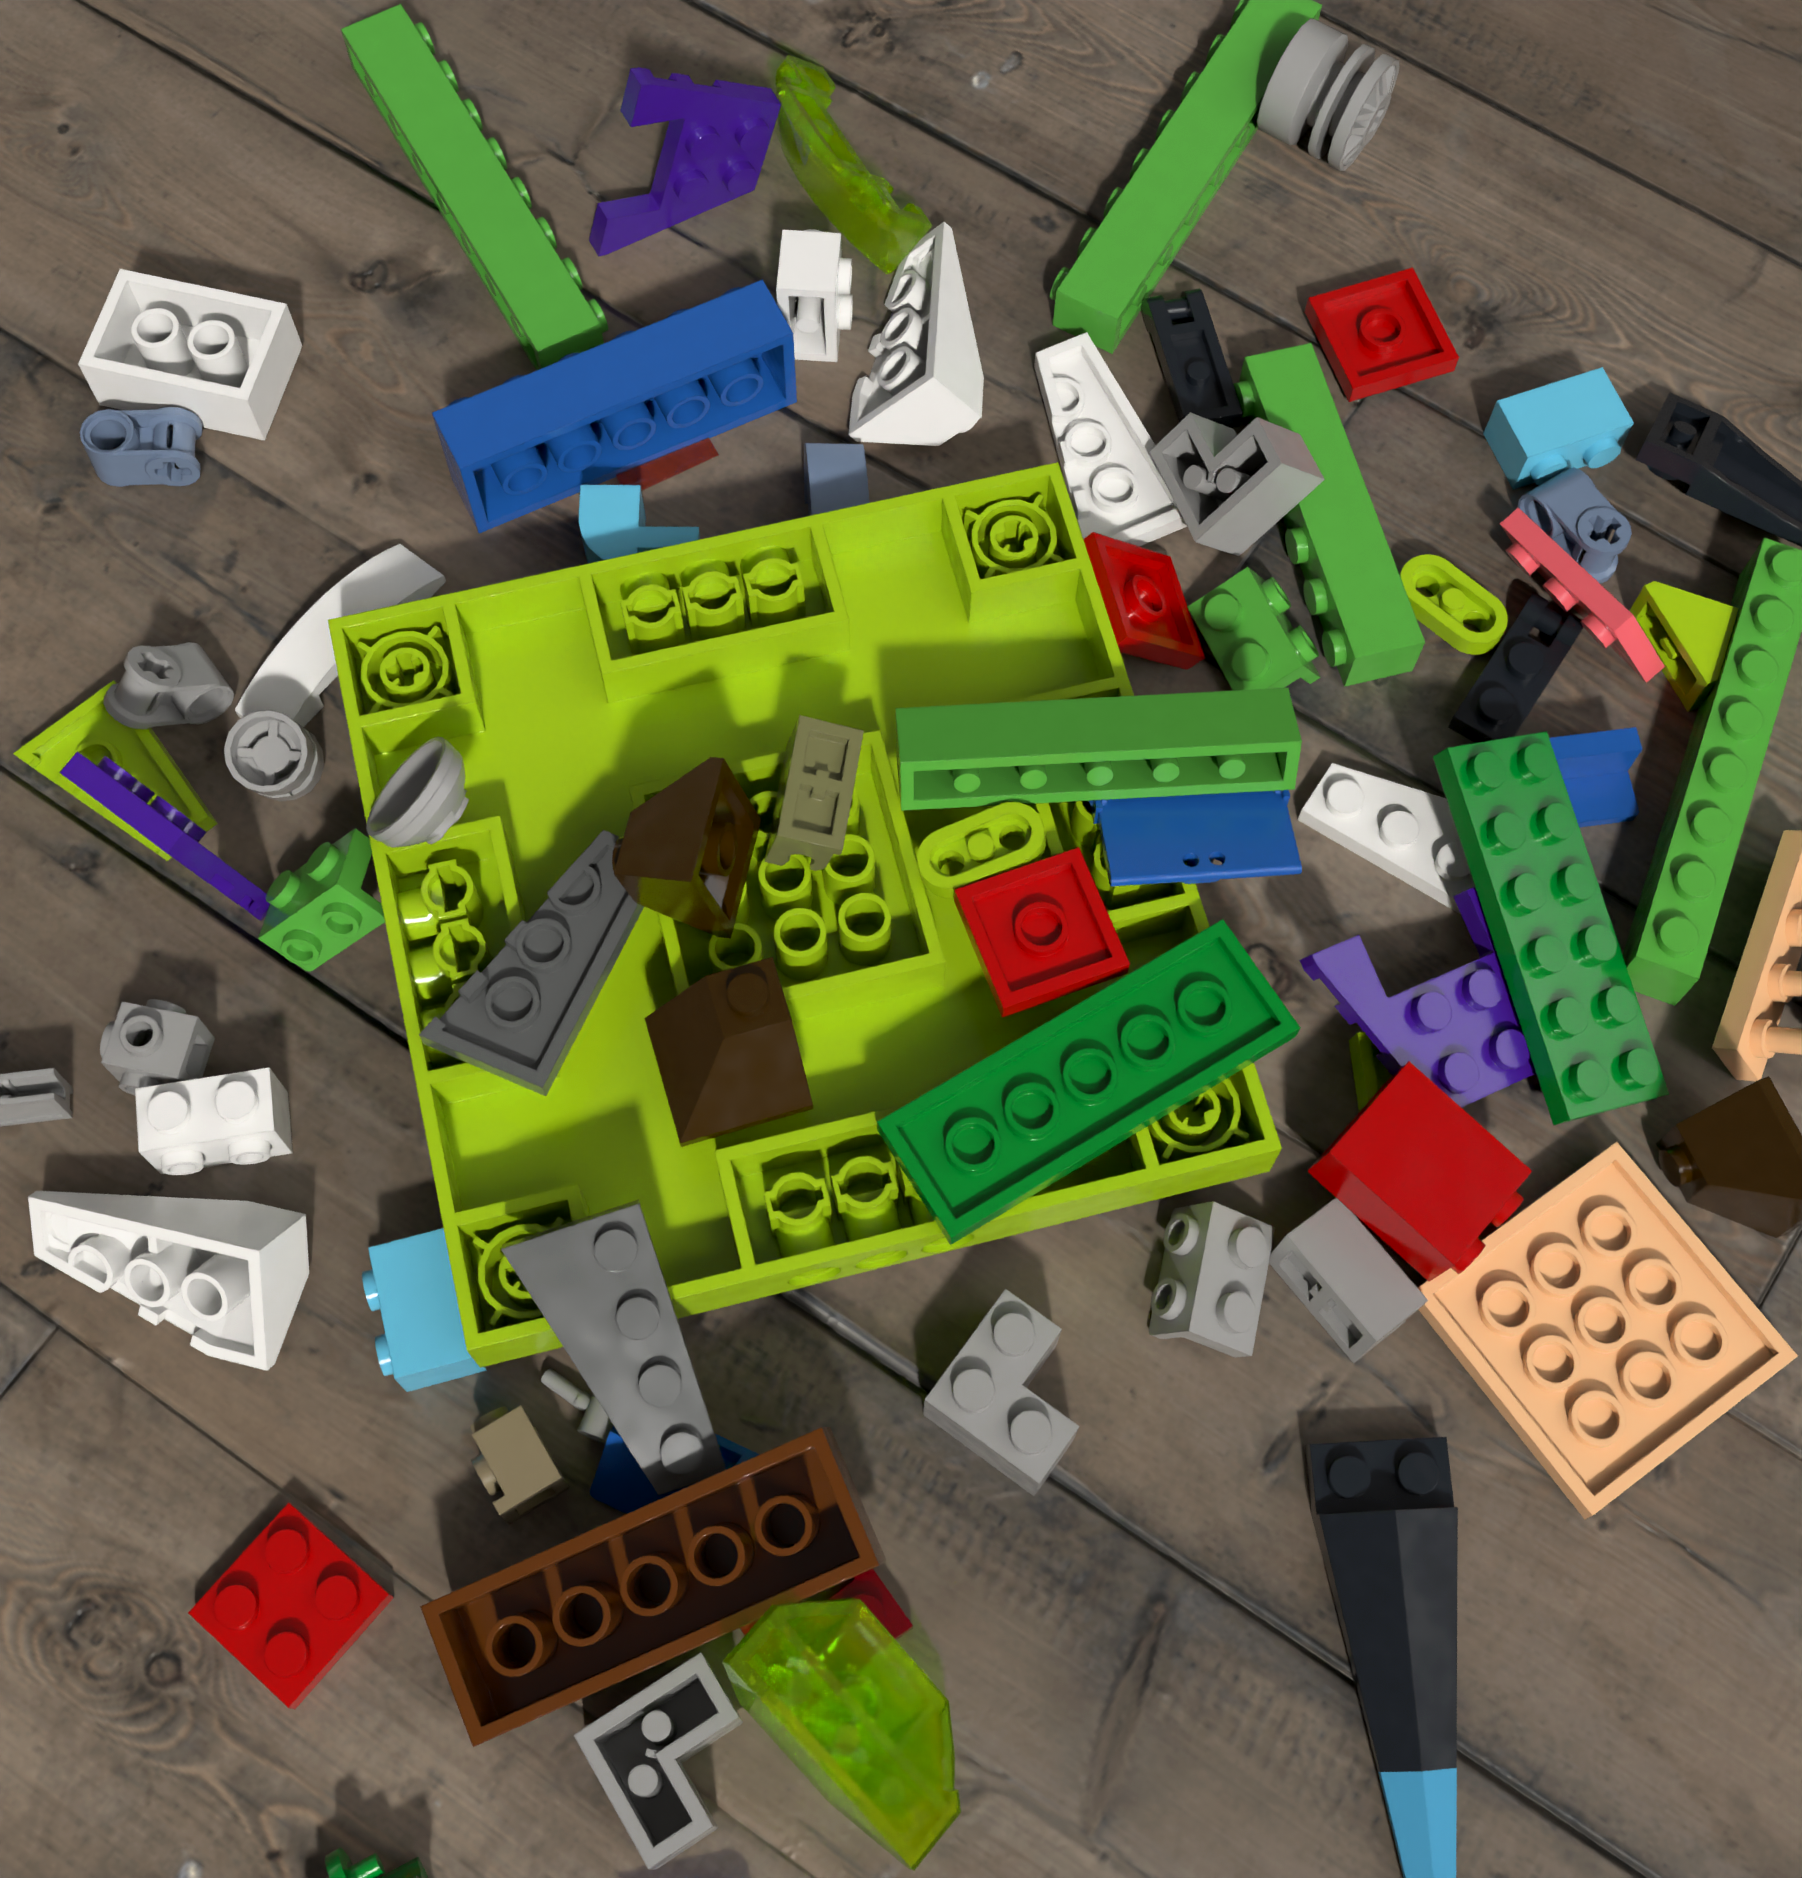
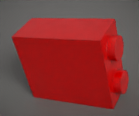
[1307,1061,1532,1282]

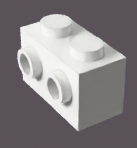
[776,229,853,362]
[135,1068,293,1175]

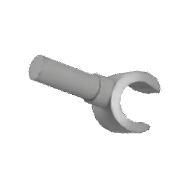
[541,1368,614,1444]

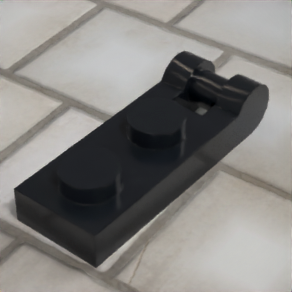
[1142,288,1243,428]
[1448,592,1584,743]

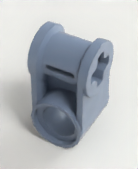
[80,407,202,487]
[1518,467,1632,584]

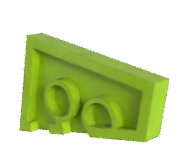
[13,680,218,861]

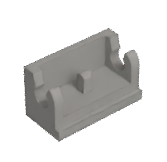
[1269,1198,1428,1364]

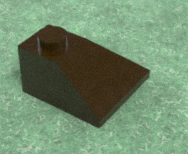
[612,757,761,939]
[644,957,813,1147]
[1656,1076,1802,1238]

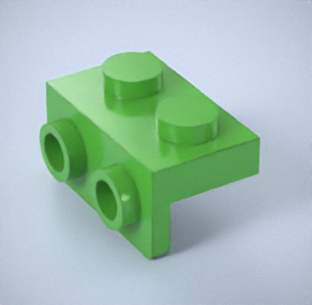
[1188,567,1321,690]
[258,828,385,971]

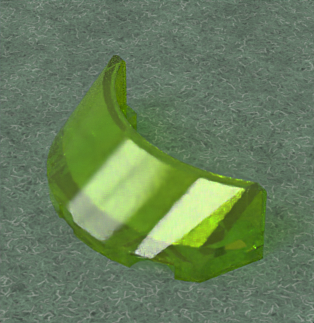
[775,55,933,274]

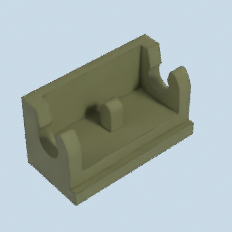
[765,715,864,871]

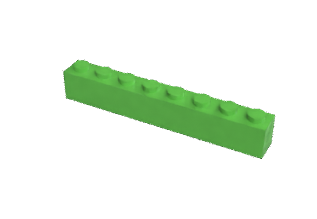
[1050,0,1322,354]
[341,4,609,370]
[1623,538,1802,1006]

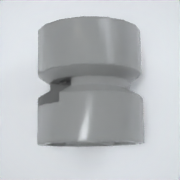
[224,710,324,802]

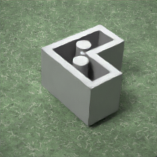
[1149,412,1325,556]
[923,1289,1080,1496]
[574,1652,743,1870]

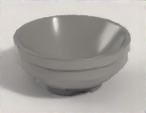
[366,737,469,848]

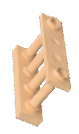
[1712,830,1802,1082]

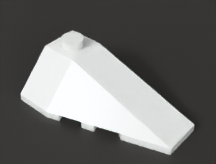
[849,222,984,446]
[28,1191,309,1371]

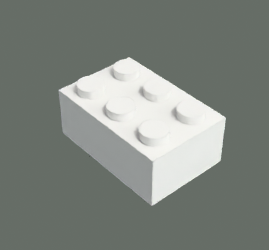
[78,269,302,441]

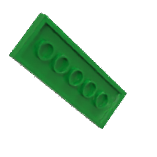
[1433,731,1669,1126]
[877,919,1301,1245]

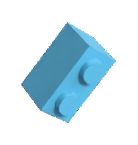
[1483,367,1634,489]
[362,1228,487,1392]

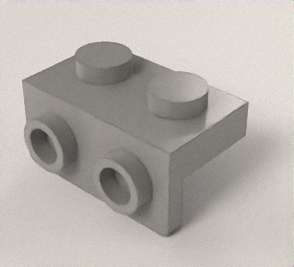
[1149,1201,1275,1358]

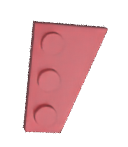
[1500,508,1665,683]

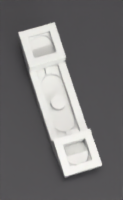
[235,544,446,727]

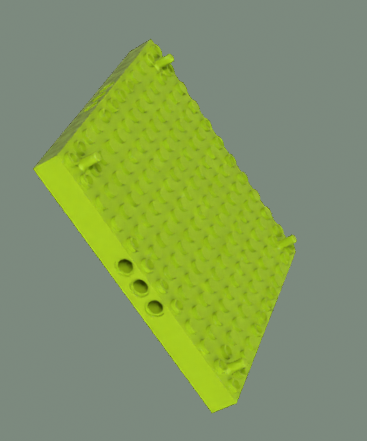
[328,462,1282,1368]

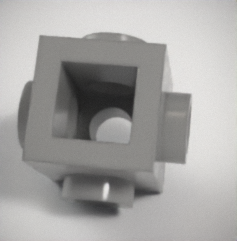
[100,999,215,1096]

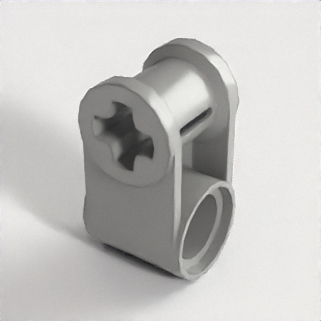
[104,642,234,729]

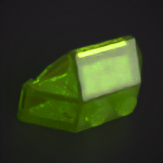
[722,1598,961,1871]

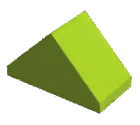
[1629,581,1739,712]

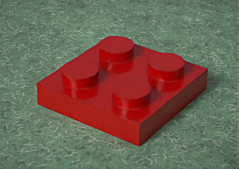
[1305,267,1459,402]
[1083,532,1205,670]
[954,847,1130,1018]
[188,1502,394,1710]

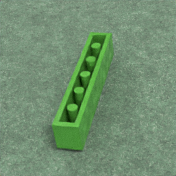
[1233,343,1425,687]
[895,688,1302,811]

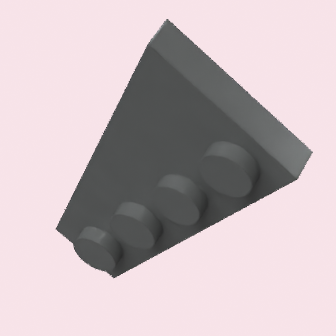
[419,830,644,1096]
[501,1199,726,1495]

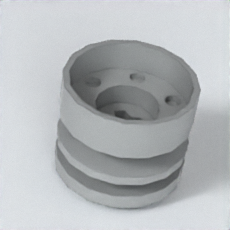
[1257,18,1399,171]

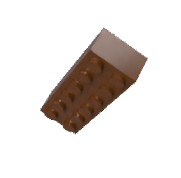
[420,1427,886,1747]

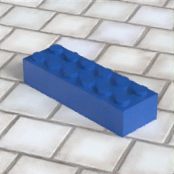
[432,279,797,534]

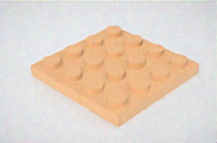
[1418,1142,1798,1520]

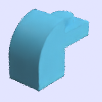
[579,485,700,563]

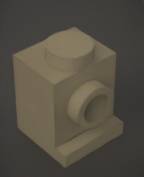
[470,1405,570,1525]

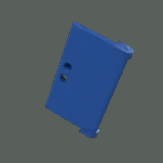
[1089,790,1302,887]

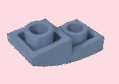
[804,443,869,516]

